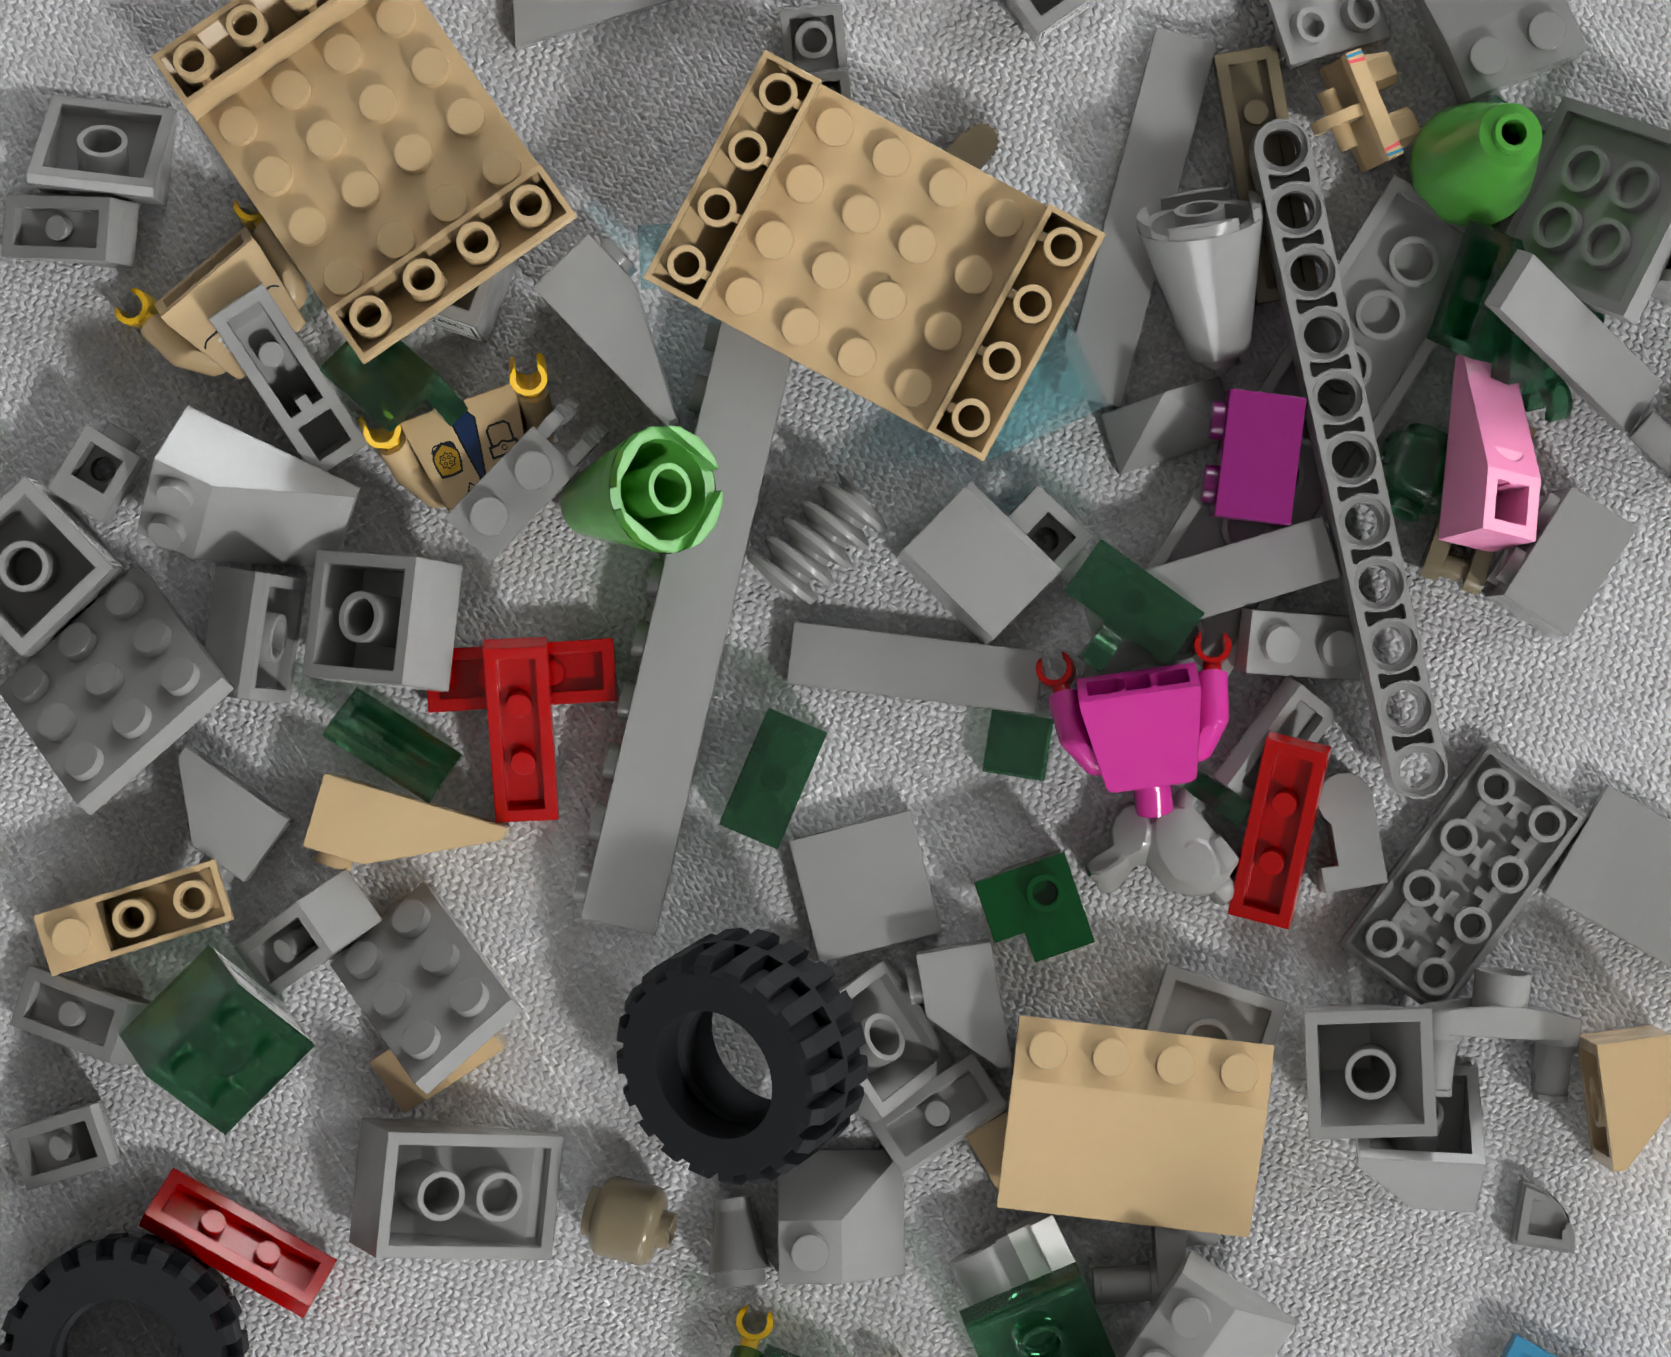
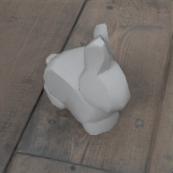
[1085,787,1239,906]

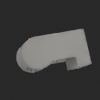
[1316,773,1388,893]

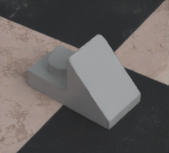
[6,1099,121,1191]

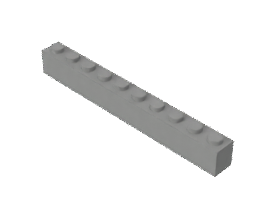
[573,316,792,935]

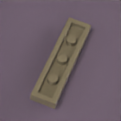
[1213,44,1319,305]

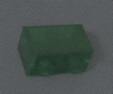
[719,707,828,850]

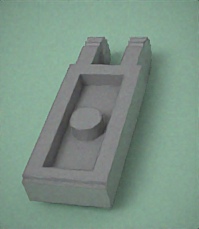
[445,393,611,562]

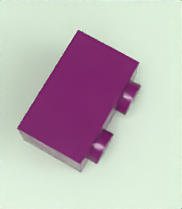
[1200,388,1307,526]

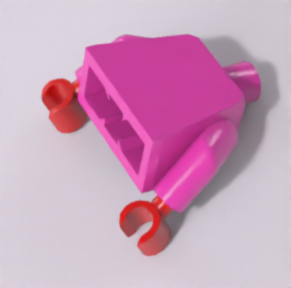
[1035,632,1232,818]

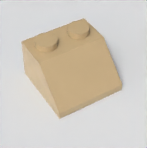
[1577,1025,1671,1172]

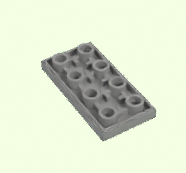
[1337,742,1589,1005]

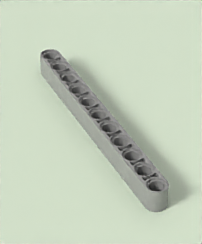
[1248,118,1448,799]

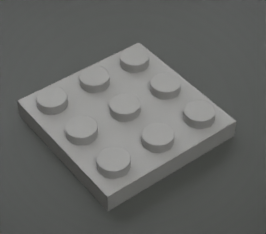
[1484,96,1671,326]
[0,565,235,816]

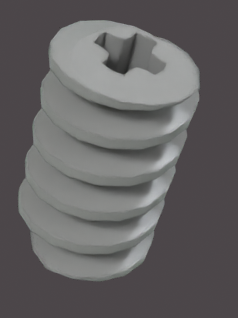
[747,470,888,605]

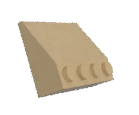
[996,1015,1275,1238]

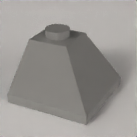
[838,957,955,1123]
[1304,1005,1437,1140]
[1355,1065,1486,1212]
[778,1148,905,1284]

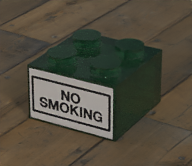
[119,945,315,1135]

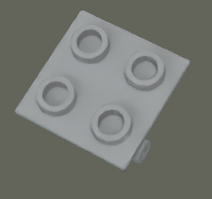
[1259,0,1392,70]

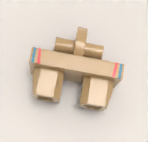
[1310,48,1421,174]

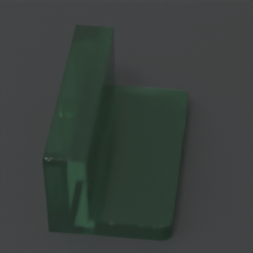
[320,340,468,432]

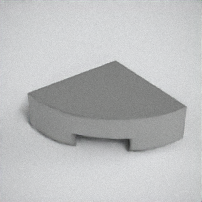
[1509,1180,1575,1254]

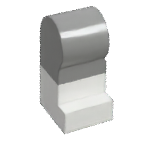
[948,1213,1077,1309]

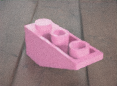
[1438,353,1541,552]

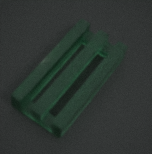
[322,687,462,803]

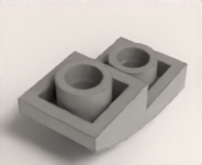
[779,2,851,100]

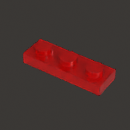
[483,636,559,823]
[427,638,618,713]
[1228,731,1332,930]
[139,1168,337,1319]

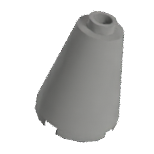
[1136,187,1264,370]

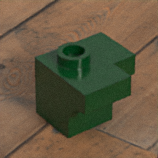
[974,849,1095,963]

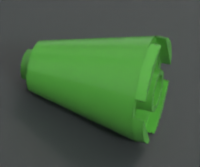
[1409,102,1542,228]
[560,426,723,554]

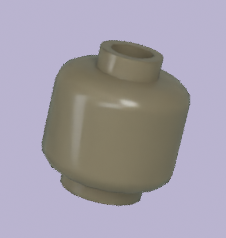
[580,1176,678,1266]

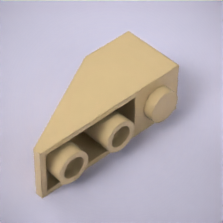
[33,859,235,976]

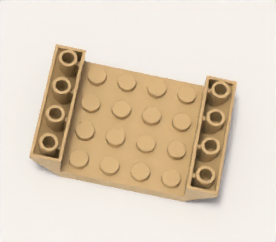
[151,0,577,364]
[643,50,1106,461]

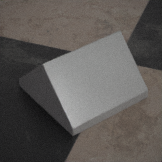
[27,94,177,207]
[896,481,1061,645]
[204,566,307,703]

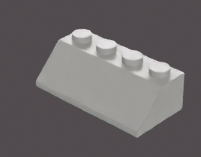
[1118,1251,1297,1357]

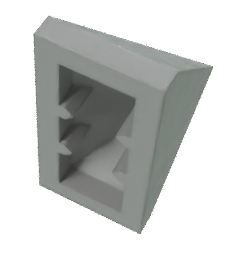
[1100,376,1225,475]

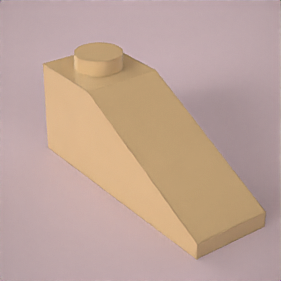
[303,772,511,872]

